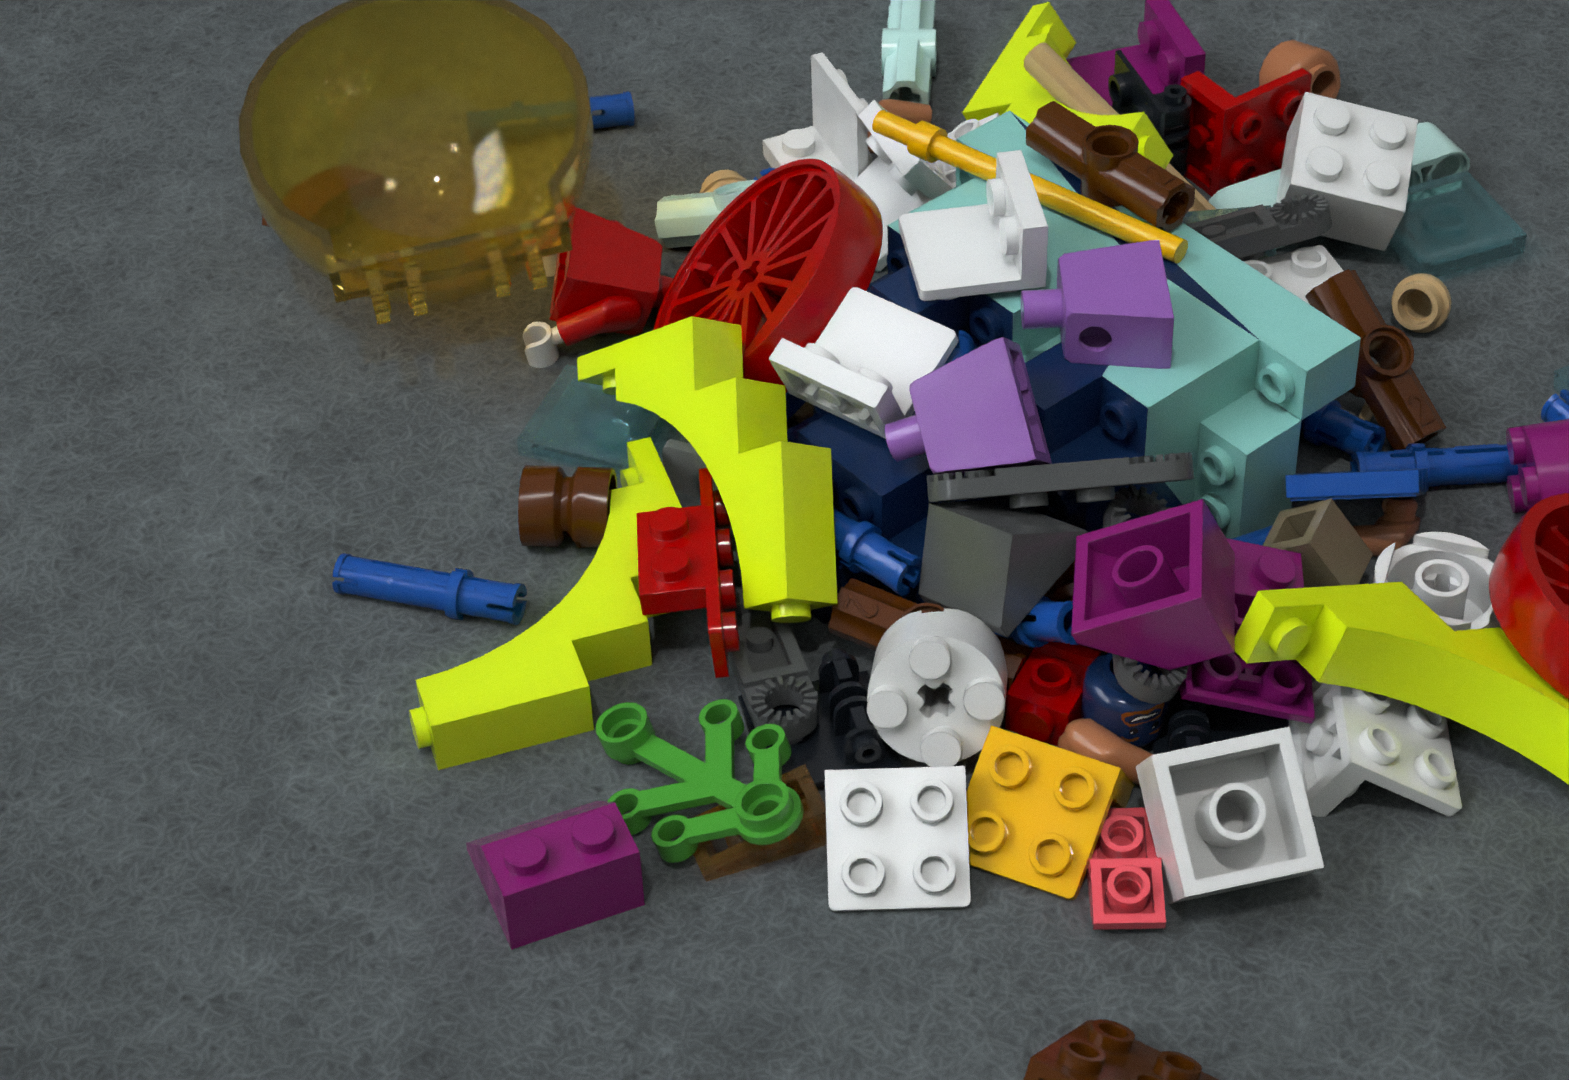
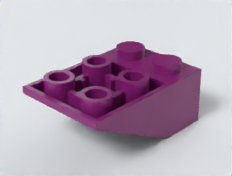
[1179,538,1315,724]

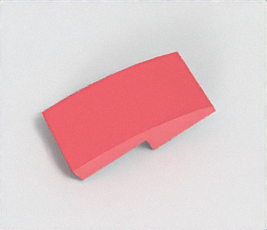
[1087,807,1166,930]

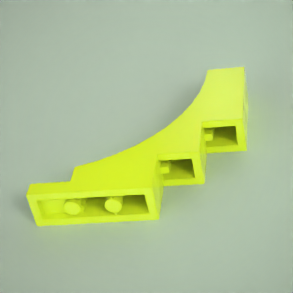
[962,2,1173,169]
[577,316,838,623]
[409,437,682,770]
[1235,582,1569,785]

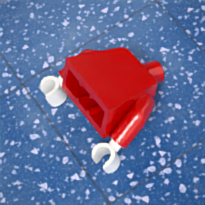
[523,207,673,368]

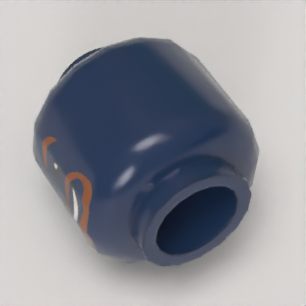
[1080,652,1170,747]

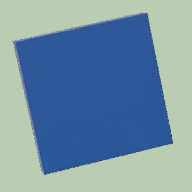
[1285,468,1429,501]

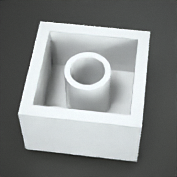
[1276,92,1418,251]
[1135,727,1324,904]

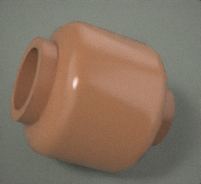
[1259,40,1341,99]

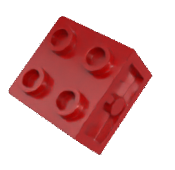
[1180,68,1312,197]

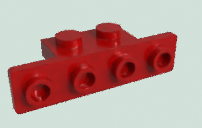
[637,468,740,678]

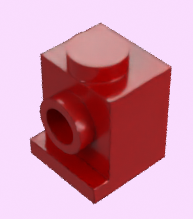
[1005,642,1101,747]

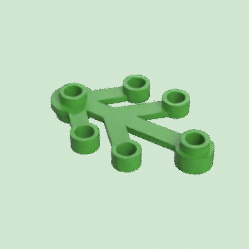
[595,699,804,863]

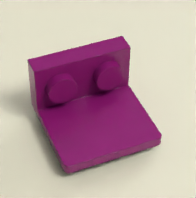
[1066,0,1206,107]

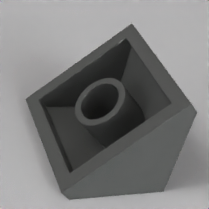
[918,499,1088,637]

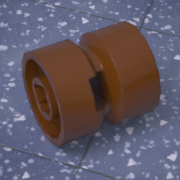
[518,465,618,548]

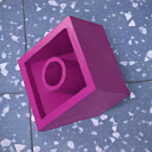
[1071,499,1235,670]
[466,801,645,950]

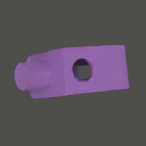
[1021,240,1174,369]
[885,337,1052,477]

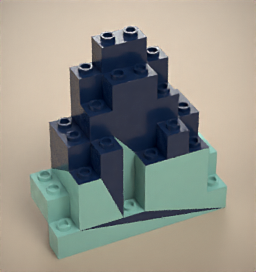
[787,111,1361,624]

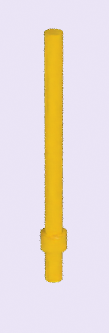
[872,110,1188,263]

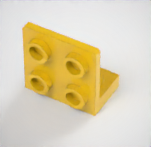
[966,725,1134,900]

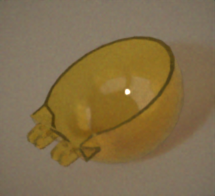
[239,0,594,325]

